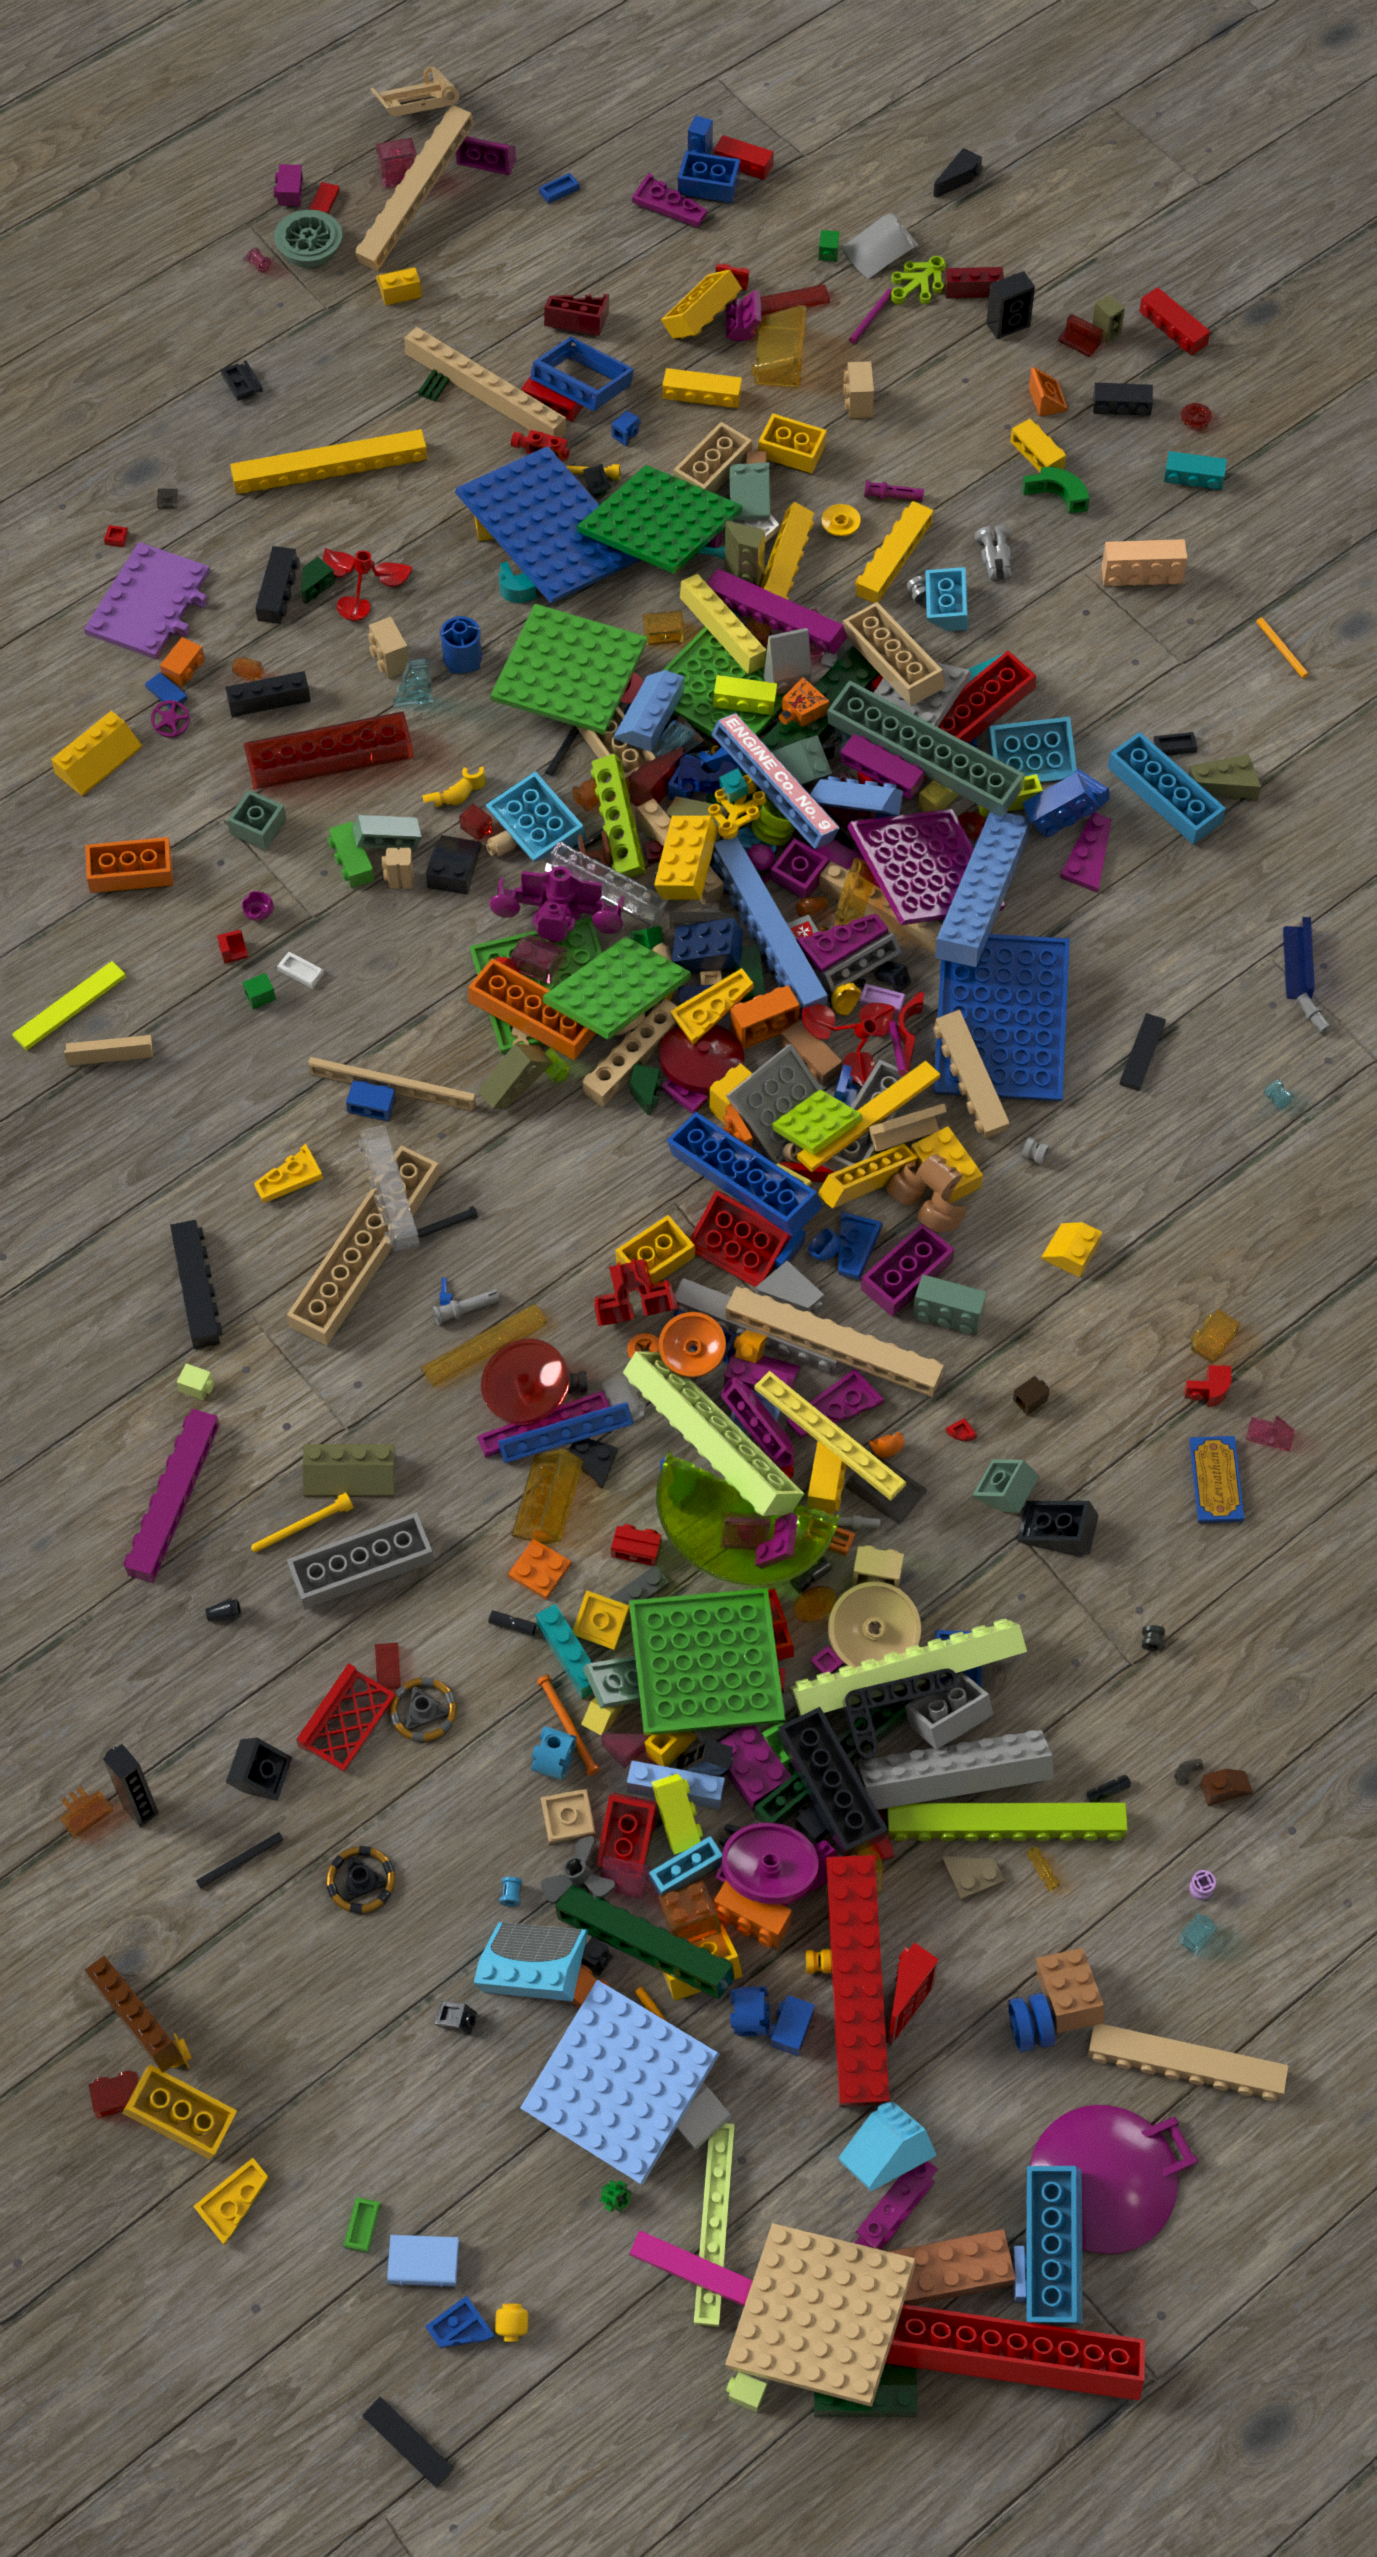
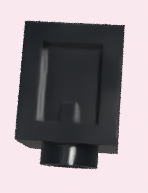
[874,961,911,993]
[434,2001,477,2035]

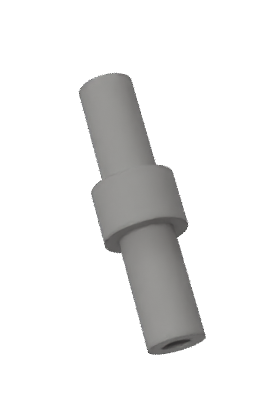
[834,1515,881,1529]

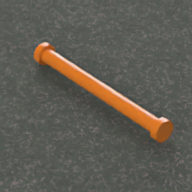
[537,1674,600,1776]

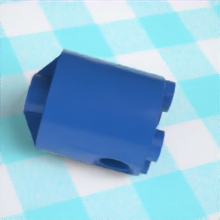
[440,616,482,674]

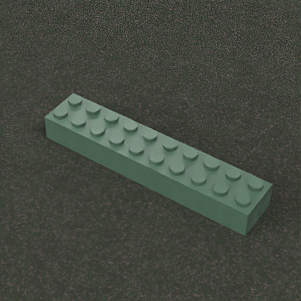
[827,680,1025,817]

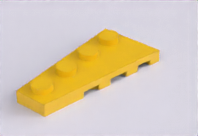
[670,968,754,1045]

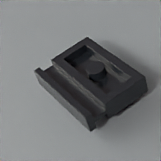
[221,360,263,401]

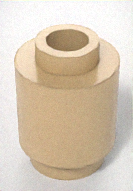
[486,831,518,858]

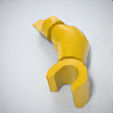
[422,766,486,808]

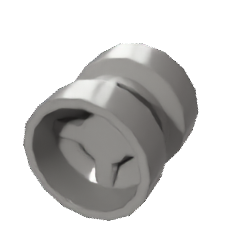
[907,576,926,604]
[1021,1137,1049,1165]

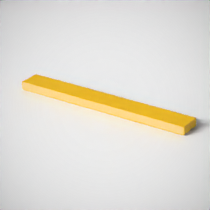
[797,1061,940,1172]

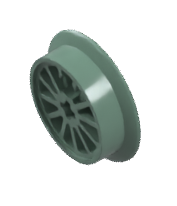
[274,210,342,268]

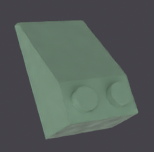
[730,462,771,520]
[771,735,832,787]

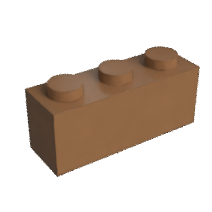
[781,1019,842,1086]

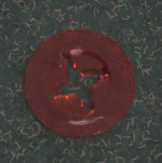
[1181,403,1212,430]
[957,812,986,842]

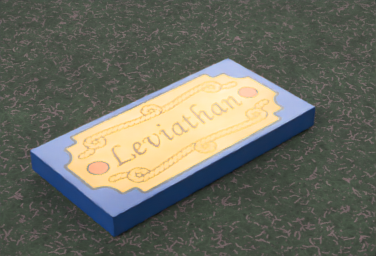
[1189,1436,1244,1523]

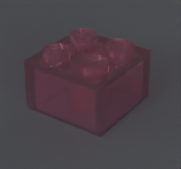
[376,138,417,188]

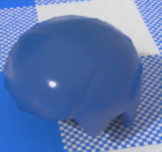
[808,1228,841,1262]

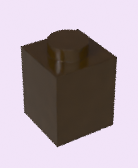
[1013,1376,1049,1415]

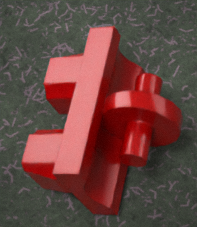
[715,264,750,290]

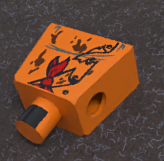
[779,677,829,727]

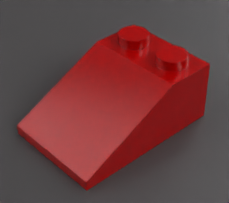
[596,1793,659,1876]

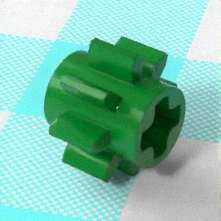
[600,2180,632,2213]

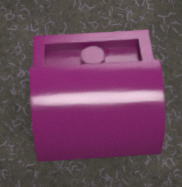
[725,290,761,341]

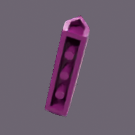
[721,1377,794,1468]

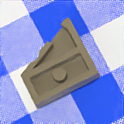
[942,1856,1005,1901]

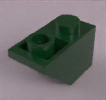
[301,556,335,604]
[630,1064,663,1115]

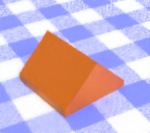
[1029,367,1068,416]

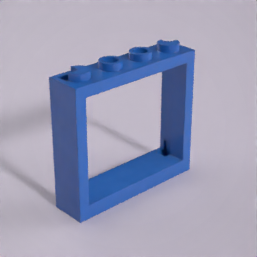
[530,336,634,411]

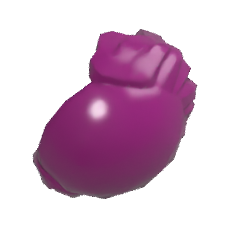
[242,891,274,921]

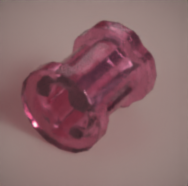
[246,247,271,273]

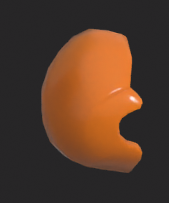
[868,1432,905,1459]

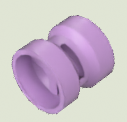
[1189,1870,1216,1900]

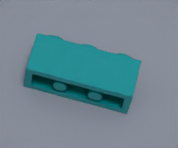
[1164,451,1227,490]

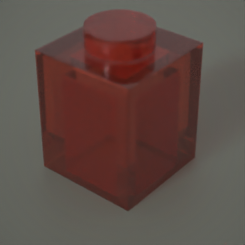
[459,804,492,841]

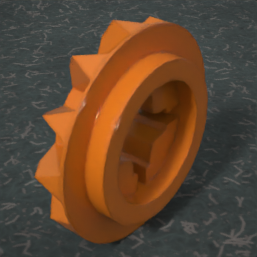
[627,1333,659,1358]

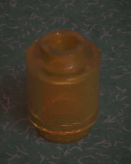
[232,657,264,681]

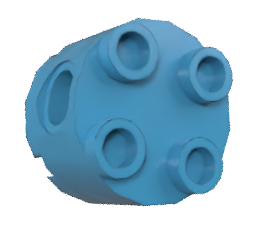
[531,1726,577,1781]

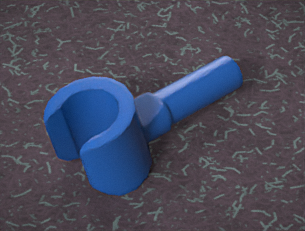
[439,1278,453,1306]

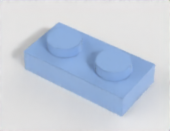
[1012,2246,1027,2302]

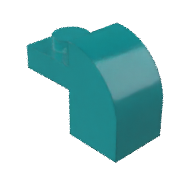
[498,562,537,603]

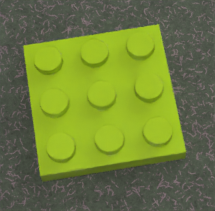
[772,1089,863,1155]

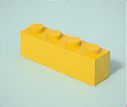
[662,368,742,408]

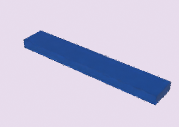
[498,1402,634,1463]

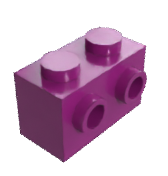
[274,164,303,206]

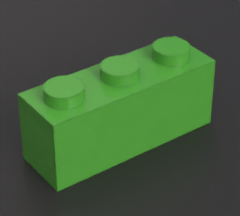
[327,821,374,888]

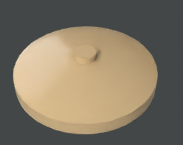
[828,1582,921,1667]

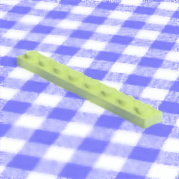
[694,2123,734,2327]

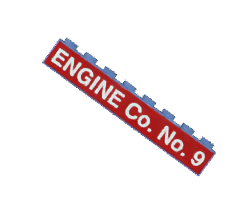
[711,713,839,849]

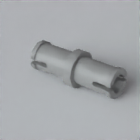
[1296,993,1331,1034]

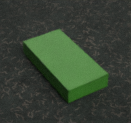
[344,2197,381,2253]

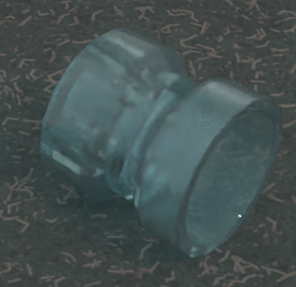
[1263,1079,1294,1109]

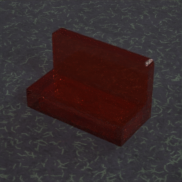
[1058,314,1104,357]

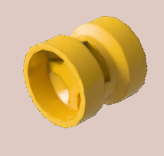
[805,1949,831,1974]

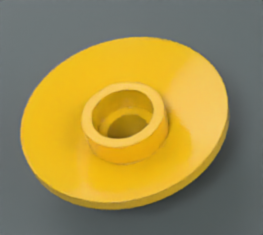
[821,504,861,536]

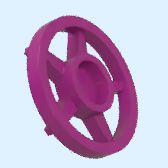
[151,700,190,738]

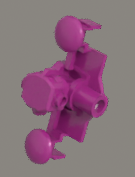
[489,866,624,943]

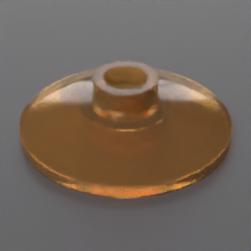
[793,1586,837,1622]

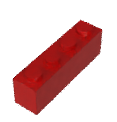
[1139,287,1210,356]

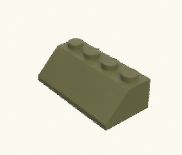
[725,521,765,587]
[302,1444,396,1497]

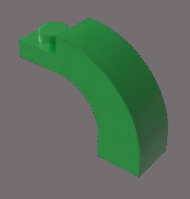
[1022,467,1090,514]

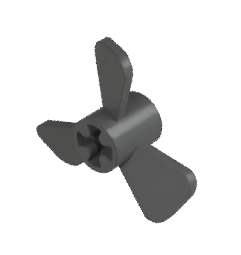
[541,1836,616,1904]

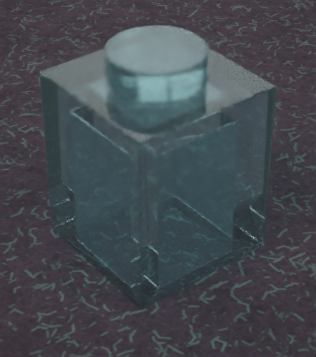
[1178,1913,1217,1956]

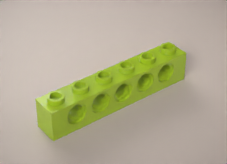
[591,754,646,880]

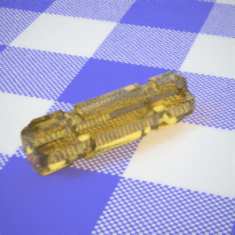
[1027,1846,1060,1891]

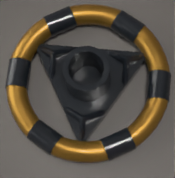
[326,1846,396,1914]

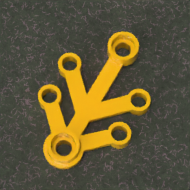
[708,775,767,840]

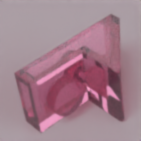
[1245,1416,1295,1451]

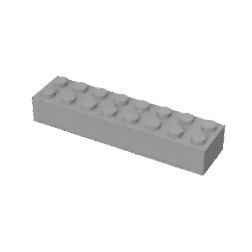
[857,1730,1054,1810]

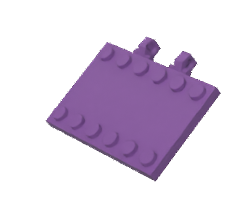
[84,542,210,659]

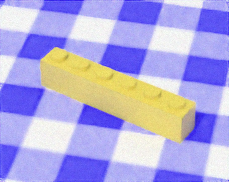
[680,574,766,674]

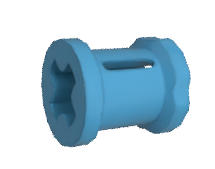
[499,1877,522,1907]

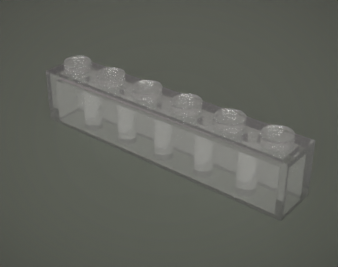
[545,841,669,927]
[357,1125,419,1252]

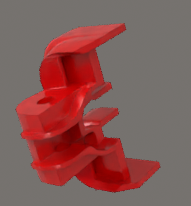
[594,1258,678,1326]

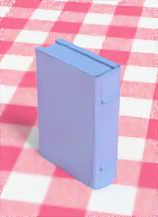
[387,2235,459,2288]

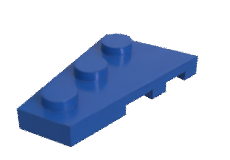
[838,1211,883,1280]

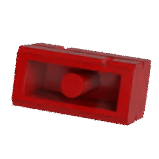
[611,1524,662,1566]

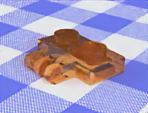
[60,1786,113,1838]

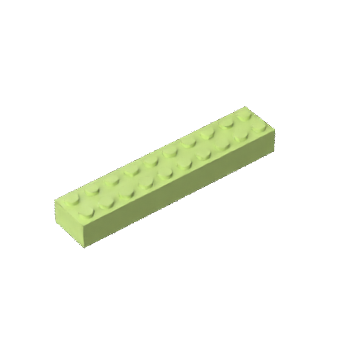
[623,1351,804,1516]
[790,1619,1027,1716]

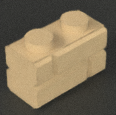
[382,848,414,889]

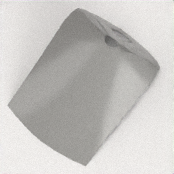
[843,213,919,279]

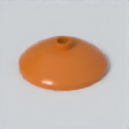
[659,1312,726,1378]

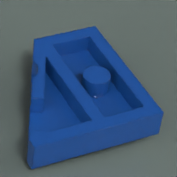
[425,2296,495,2349]

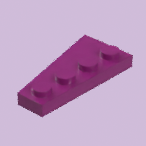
[632,173,707,228]
[1060,812,1112,893]
[796,913,889,973]
[786,1369,884,1439]

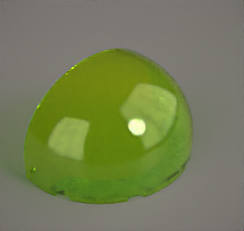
[656,1451,841,1586]

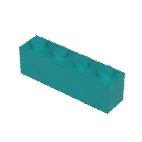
[535,1604,593,1699]

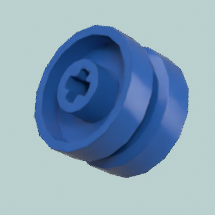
[1008,1992,1055,2053]

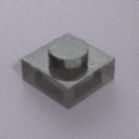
[157,489,178,509]

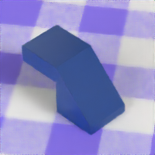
[697,747,741,776]

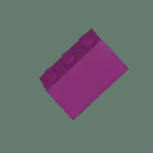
[456,136,516,176]
[724,1350,801,1392]

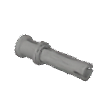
[432,1289,500,1326]

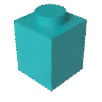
[719,768,748,803]

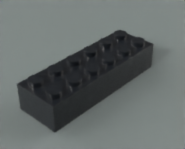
[777,1707,888,1856]

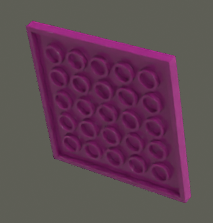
[847,809,1006,925]

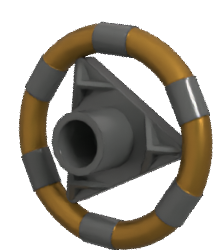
[389,1677,457,1742]

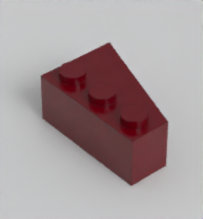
[544,294,609,336]

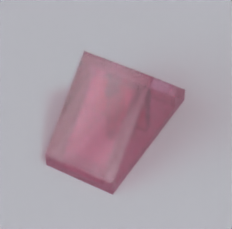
[601,1733,648,1769]

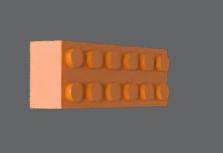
[468,958,596,1061]

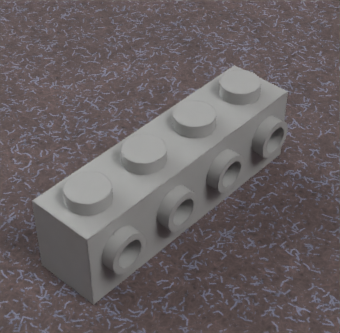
[814,932,902,992]

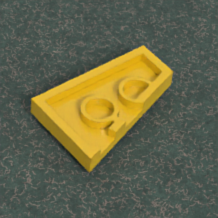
[254,1144,323,1204]
[193,2158,269,2247]

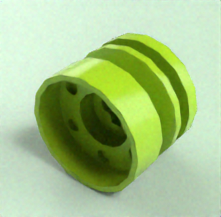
[751,795,795,846]

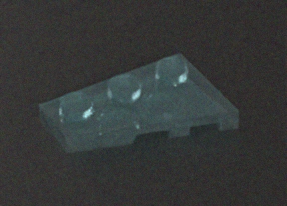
[393,659,433,707]

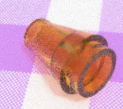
[796,895,828,917]

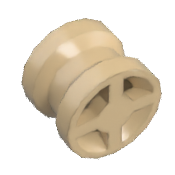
[782,1142,804,1163]

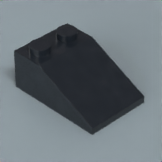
[426,835,482,895]
[1017,1501,1099,1554]

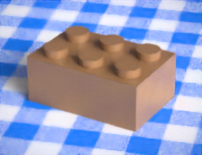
[1036,1948,1104,2034]

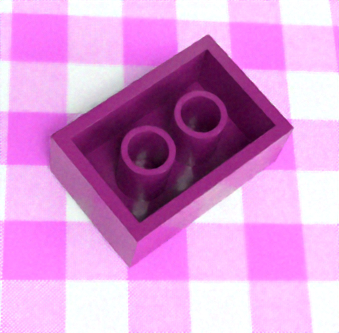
[720,1725,792,1812]

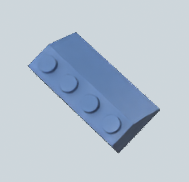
[614,670,684,752]
[810,776,903,816]

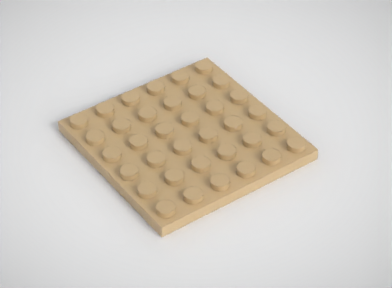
[725,2223,916,2407]

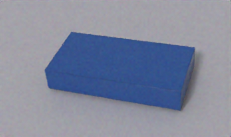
[538,173,580,204]
[145,672,187,709]
[775,1229,806,1270]

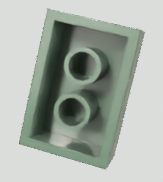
[913,1274,987,1335]

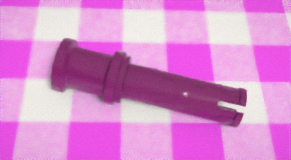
[864,480,924,501]

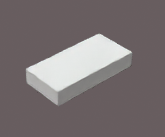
[277,952,324,989]

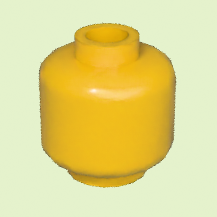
[495,2303,528,2342]

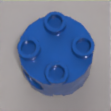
[730,1986,770,2036]

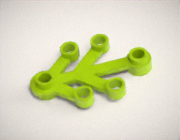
[891,256,946,305]

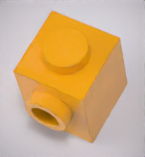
[734,1329,767,1363]

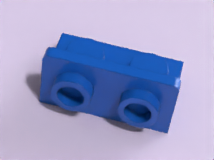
[833,1064,858,1107]

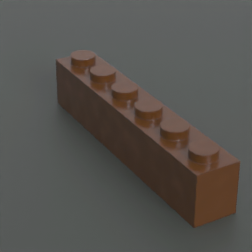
[85,1955,183,2073]

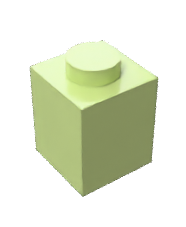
[177,1363,214,1400]
[726,2372,767,2413]

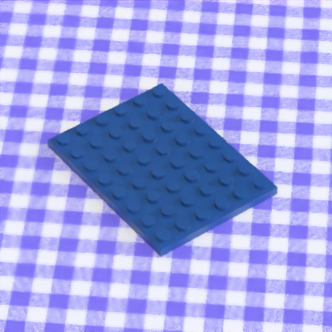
[455,446,641,604]
[933,934,1070,1102]

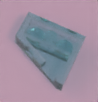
[652,720,696,761]

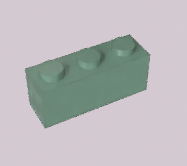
[353,815,421,850]

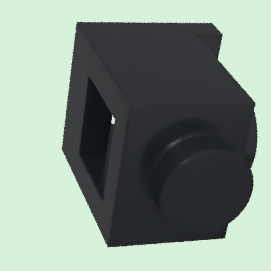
[581,1936,613,1977]

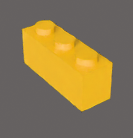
[1010,419,1066,472]

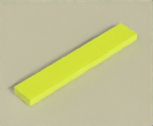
[12,961,126,1051]

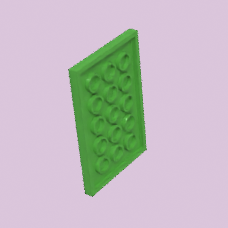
[543,936,691,1040]

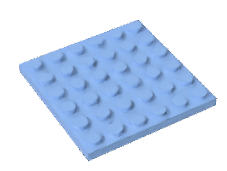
[520,1980,720,2185]

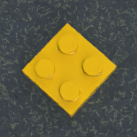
[573,1590,630,1650]

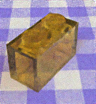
[642,611,685,646]
[1190,1309,1240,1364]

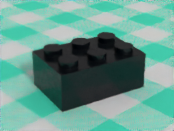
[986,271,1035,339]

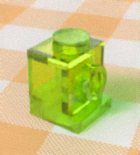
[545,1048,570,1083]

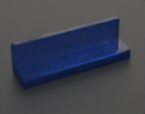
[1283,917,1315,1000]

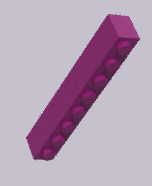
[706,568,848,655]
[124,1409,220,1584]

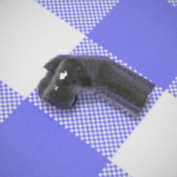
[1174,1758,1203,1786]

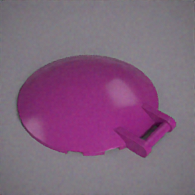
[1030,2105,1199,2255]

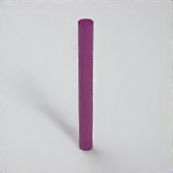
[849,288,892,344]
[889,1020,907,1076]

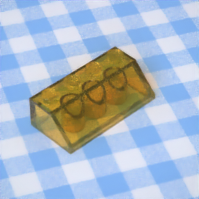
[511,1448,583,1544]

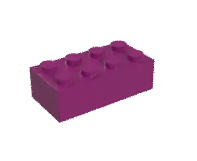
[861,1223,955,1317]

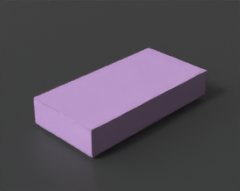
[859,984,906,1015]

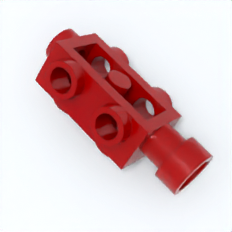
[511,430,570,463]

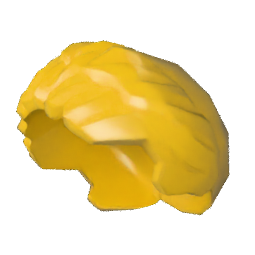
[831,983,862,1015]

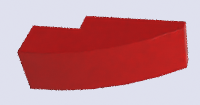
[768,1588,794,1661]

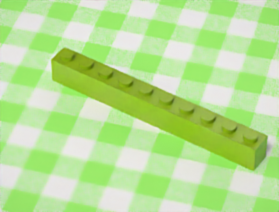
[887,1803,1127,1842]

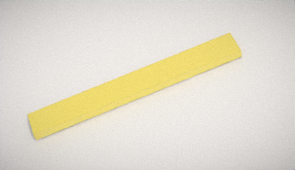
[754,1371,906,1501]

